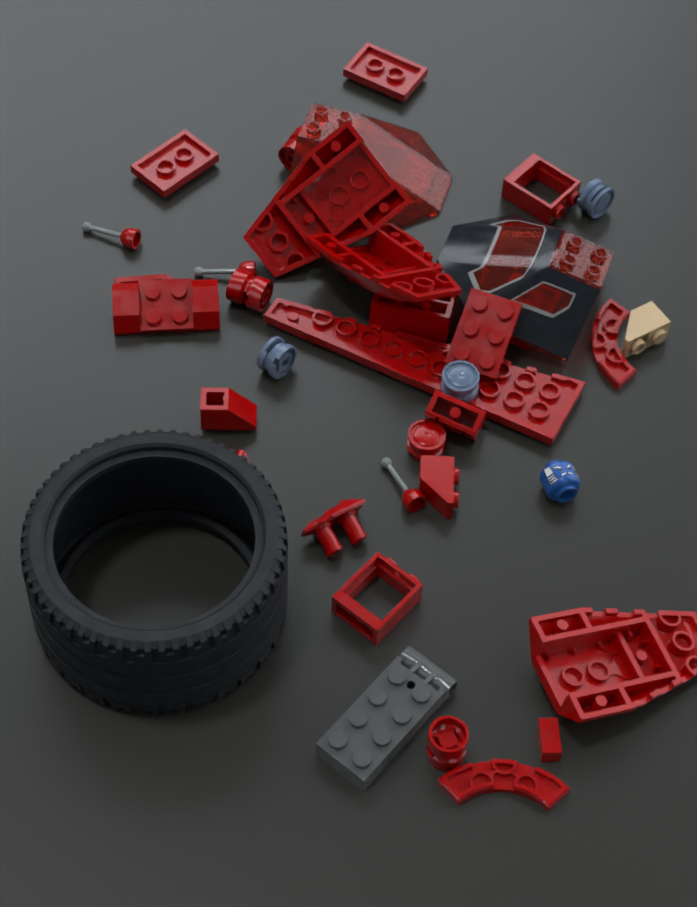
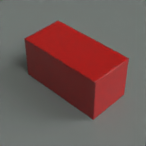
[536,718,562,762]

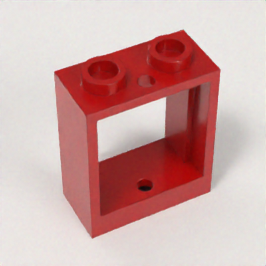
[501,153,581,225]
[331,552,423,645]

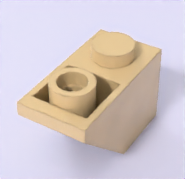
[622,301,671,358]

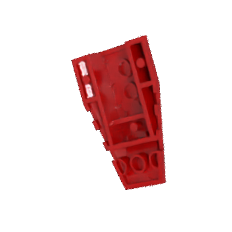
[243,120,412,278]
[306,222,462,302]
[528,607,697,723]

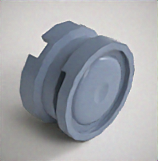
[577,178,615,219]
[257,336,297,379]
[441,360,480,403]

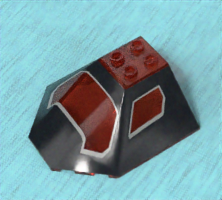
[436,214,614,362]

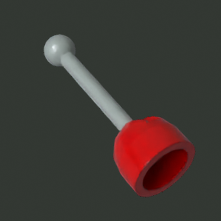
[82,222,141,250]
[194,261,256,278]
[381,457,426,513]

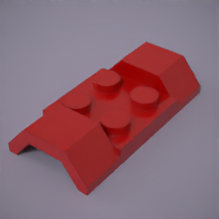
[112,278,220,335]

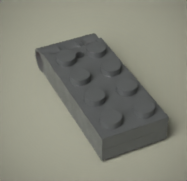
[316,646,458,792]

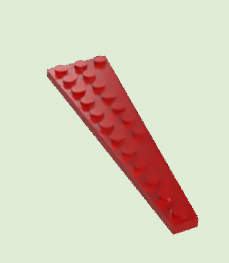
[264,297,586,445]

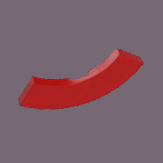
[591,298,637,390]
[437,759,570,812]

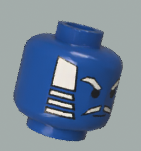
[539,460,581,502]

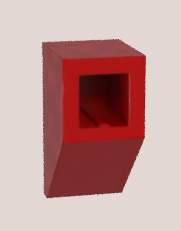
[200,387,257,430]
[418,455,459,519]

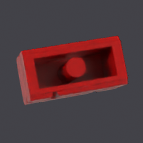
[424,390,486,442]

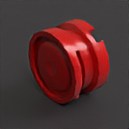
[407,419,446,462]

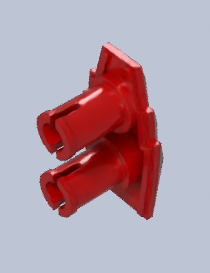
[301,499,368,557]

